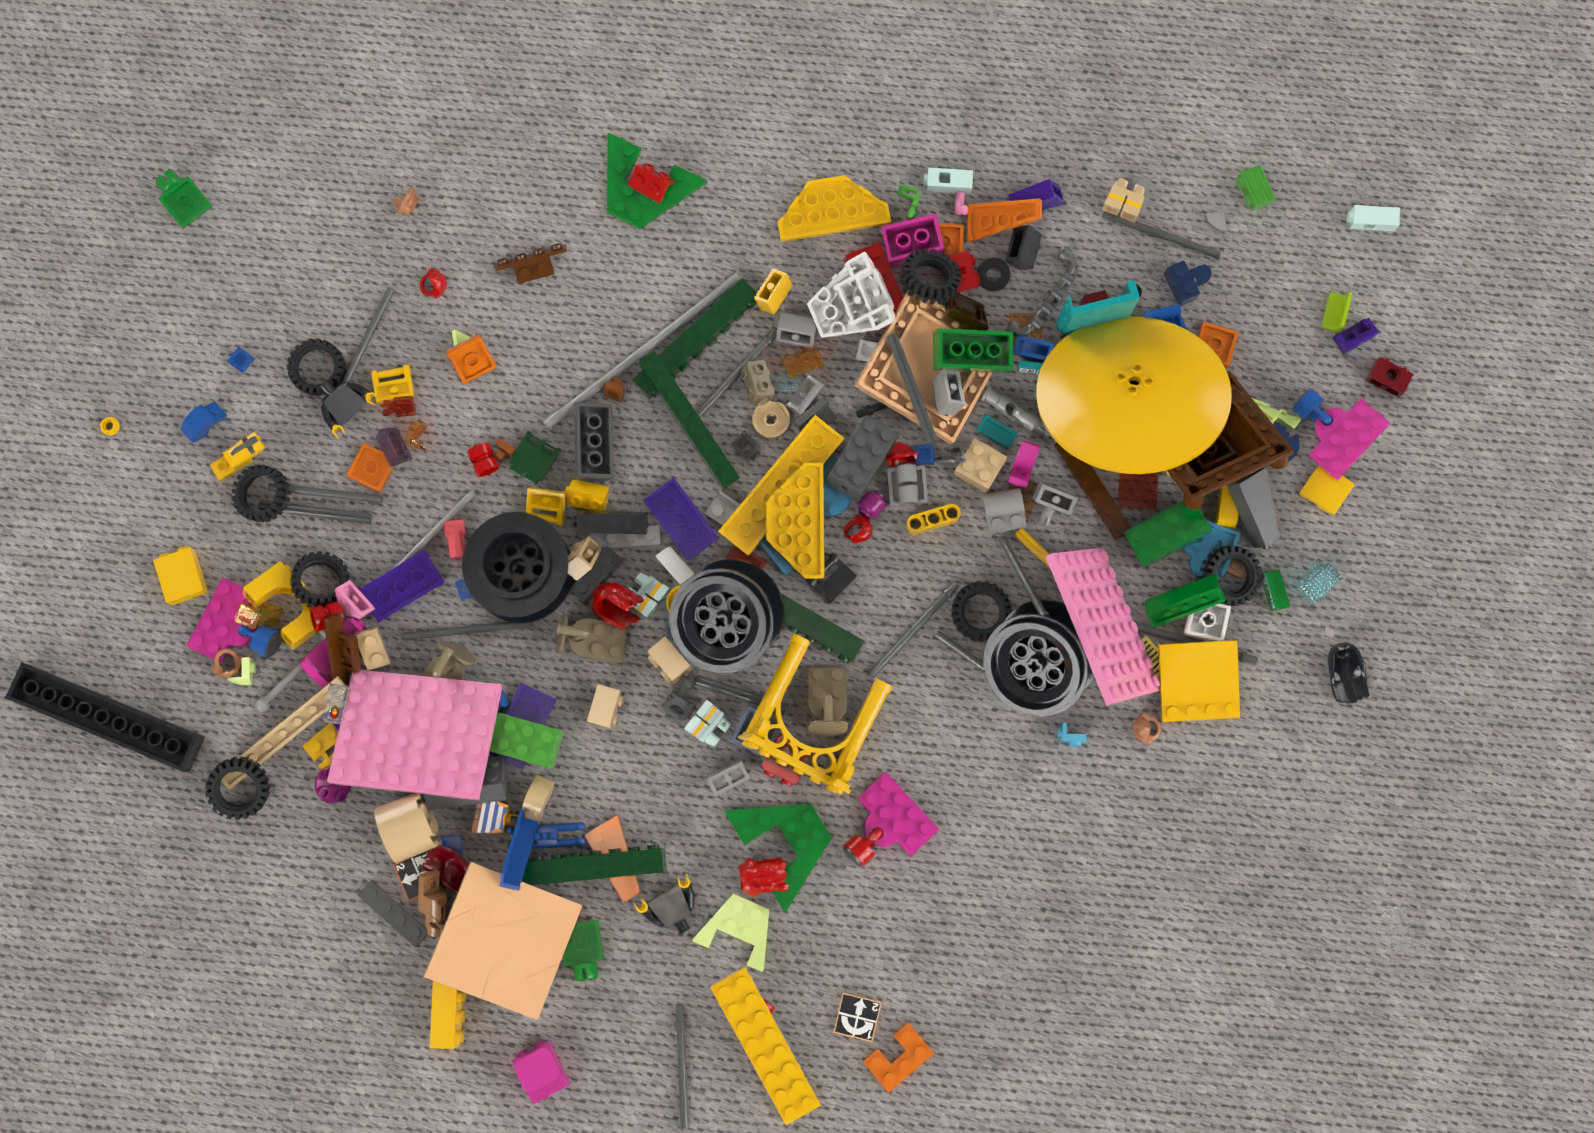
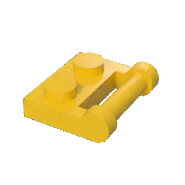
[371,364,415,404]
[525,487,566,526]

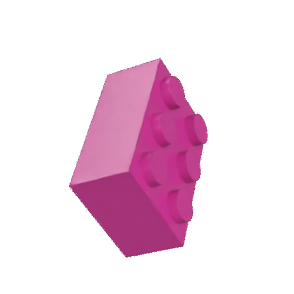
[881,214,945,269]

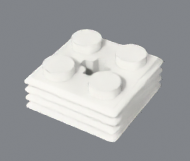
[1183,603,1231,641]

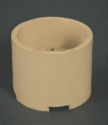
[374,793,442,863]

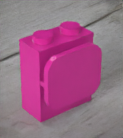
[512,1040,571,1104]

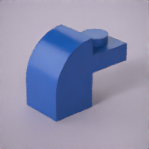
[180,401,227,443]

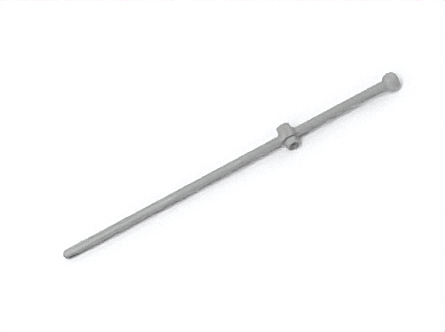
[254,491,475,713]

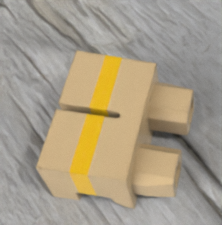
[1102,178,1145,223]

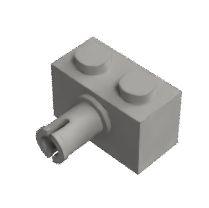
[1032,480,1078,526]

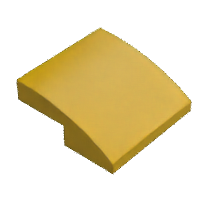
[1300,465,1355,516]

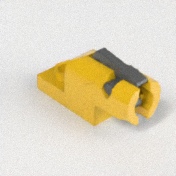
[210,431,266,481]

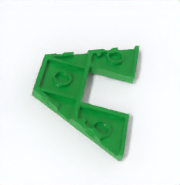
[607,133,707,230]
[724,804,832,913]

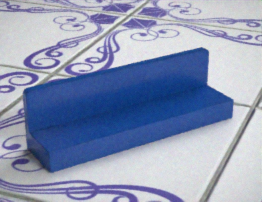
[499,809,539,891]

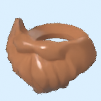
[392,188,419,215]
[211,648,243,678]
[1133,713,1161,745]

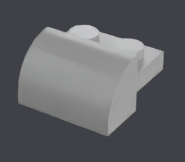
[982,488,1027,534]

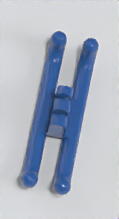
[507,822,586,849]

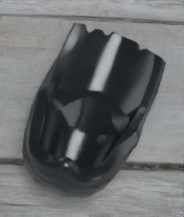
[1328,642,1370,703]

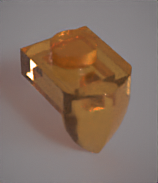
[404,419,428,450]

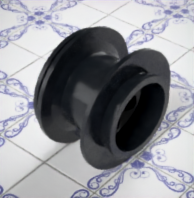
[462,512,573,623]
[669,559,784,673]
[983,599,1094,716]

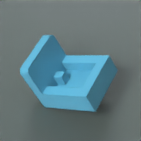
[1057,722,1086,747]

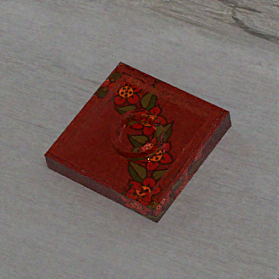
[1117,472,1158,510]

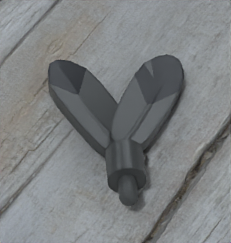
[934,448,966,464]

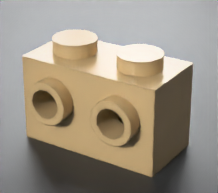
[568,536,602,581]
[587,684,624,729]

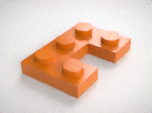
[863,1022,934,1093]

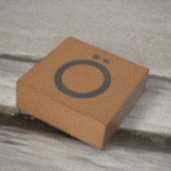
[1226,558,1245,579]

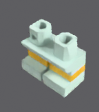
[628,573,670,619]
[684,700,731,747]

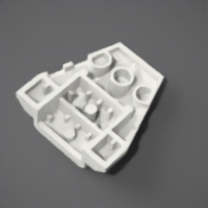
[807,252,895,338]

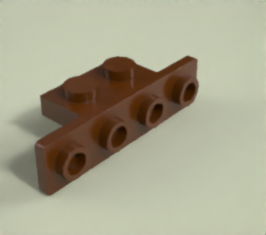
[494,243,567,284]
[324,613,361,684]

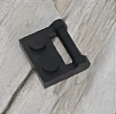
[806,552,857,604]

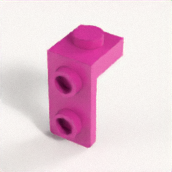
[1008,440,1040,488]

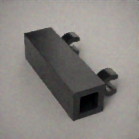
[573,510,648,535]

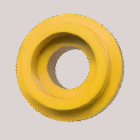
[100,417,120,436]

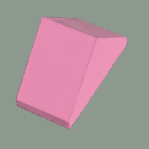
[335,580,375,619]

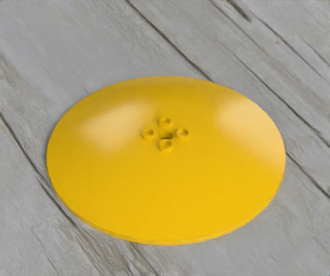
[1036,316,1232,474]

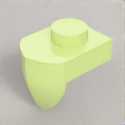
[227,657,256,685]

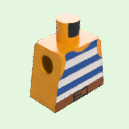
[471,801,519,833]

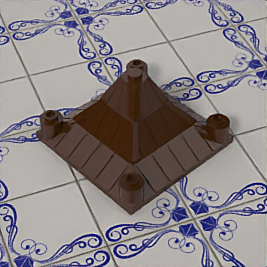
[1166,370,1294,510]

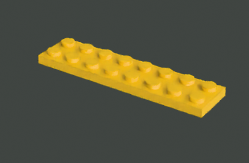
[718,415,845,556]
[710,967,821,1125]

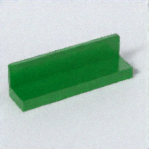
[1145,574,1226,628]

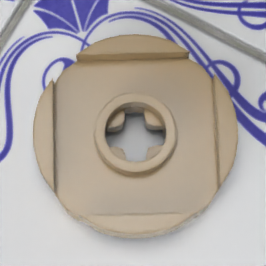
[752,401,790,439]

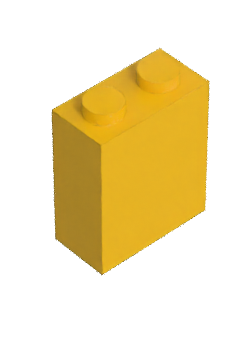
[153,546,208,605]

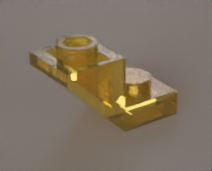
[234,601,283,628]

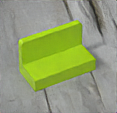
[1320,292,1353,333]

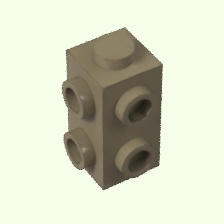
[741,360,775,405]

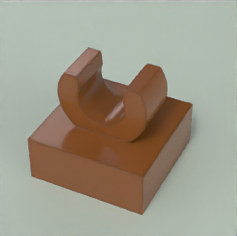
[604,377,625,403]
[495,438,516,462]

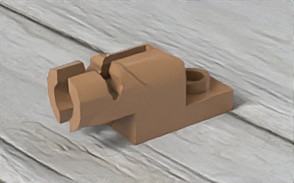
[418,869,448,937]

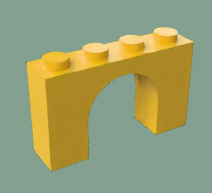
[243,561,318,651]

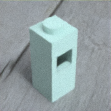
[923,168,973,194]
[1347,205,1400,231]

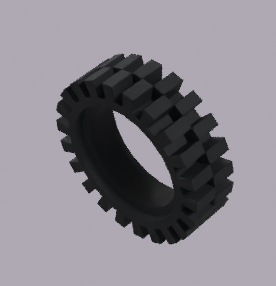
[900,248,961,305]
[1200,546,1263,606]
[951,581,1012,642]
[205,757,270,820]

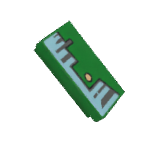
[1261,570,1291,612]

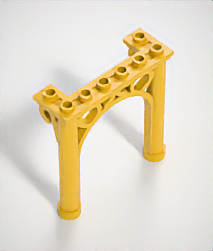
[738,634,893,795]

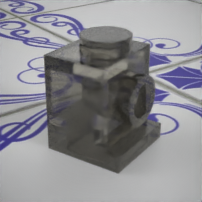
[731,430,761,463]

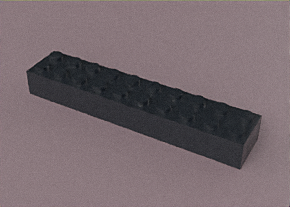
[5,662,205,773]

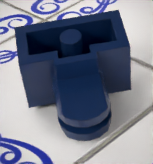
[1163,260,1212,306]

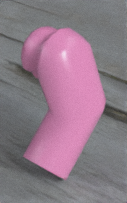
[954,192,968,216]

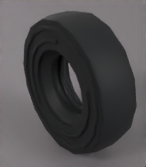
[977,257,1011,292]

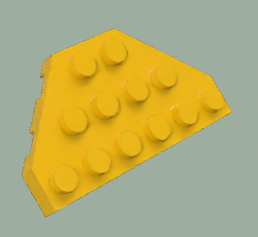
[778,175,891,242]
[765,463,824,579]

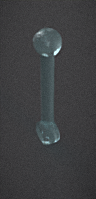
[661,600,672,640]

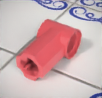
[444,519,466,558]

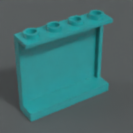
[1056,280,1140,336]

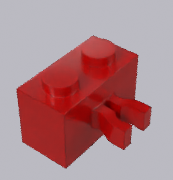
[949,250,980,293]

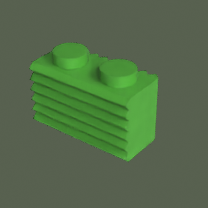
[1236,165,1276,211]

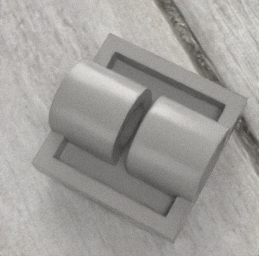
[887,464,928,507]

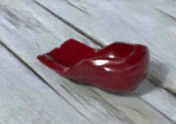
[422,845,470,894]

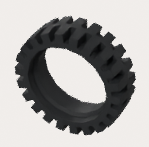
[287,338,346,396]
[231,464,291,523]
[290,551,350,608]

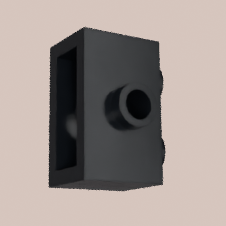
[1005,225,1042,270]

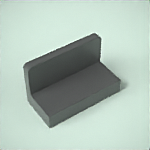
[794,397,837,432]

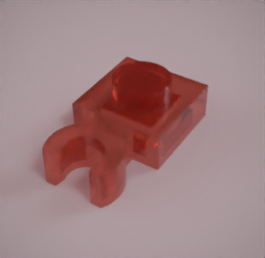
[380,396,416,417]

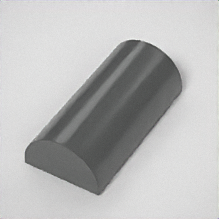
[574,402,614,482]

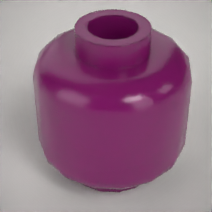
[857,491,886,520]

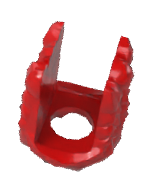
[591,583,644,630]
[739,857,789,897]

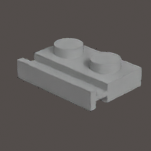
[705,491,740,526]

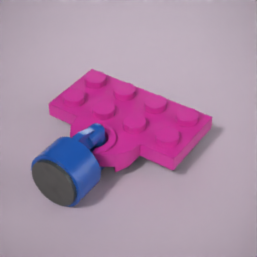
[1292,389,1391,481]
[186,577,282,663]

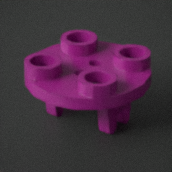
[314,765,351,804]

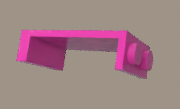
[299,617,366,688]

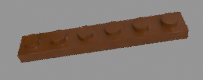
[1054,443,1131,540]

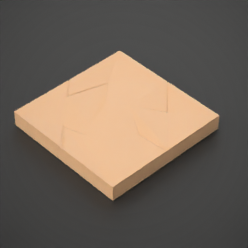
[854,290,993,444]
[423,862,582,1020]

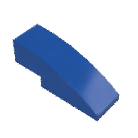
[1013,335,1055,363]

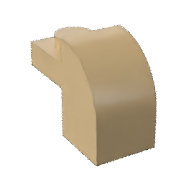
[522,775,555,824]

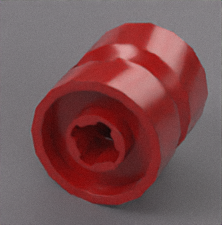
[467,443,500,477]
[310,601,344,632]

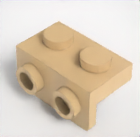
[355,627,390,670]

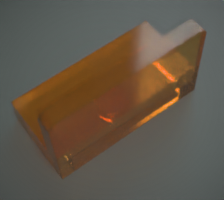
[780,346,825,379]

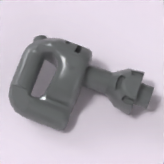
[663,674,696,721]

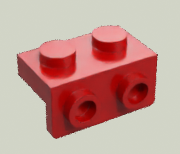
[628,163,674,203]

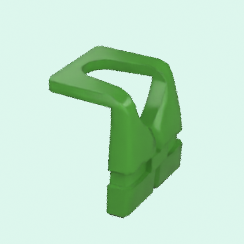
[897,183,920,221]

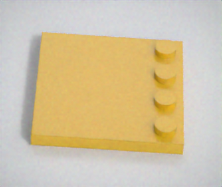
[1158,640,1240,722]

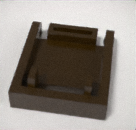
[944,291,989,331]

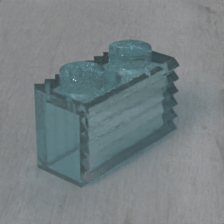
[1296,561,1343,606]

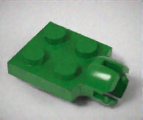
[156,170,212,229]
[563,920,604,982]

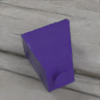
[1008,179,1065,210]

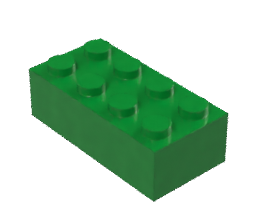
[933,329,1013,373]
[1124,501,1212,569]

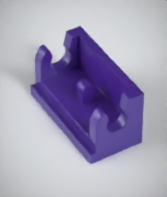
[1332,318,1379,355]

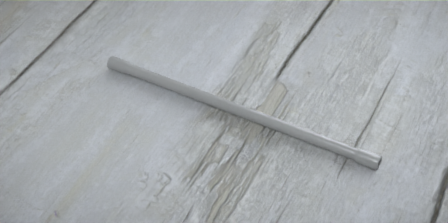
[543,273,741,430]

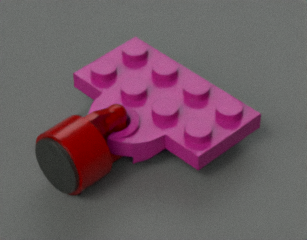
[843,772,939,867]

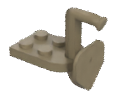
[555,614,628,664]
[422,640,476,680]
[808,667,848,738]

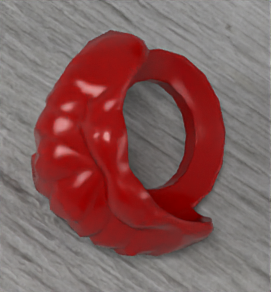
[420,268,447,299]
[886,442,918,467]
[843,514,873,544]

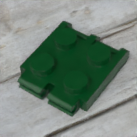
[509,431,561,486]

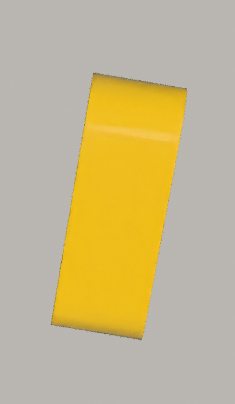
[1215,484,1239,528]
[906,504,961,535]

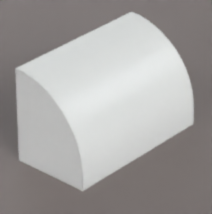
[655,546,695,585]

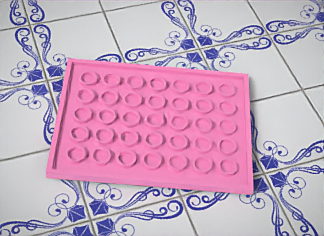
[1046,548,1160,706]
[327,670,502,801]

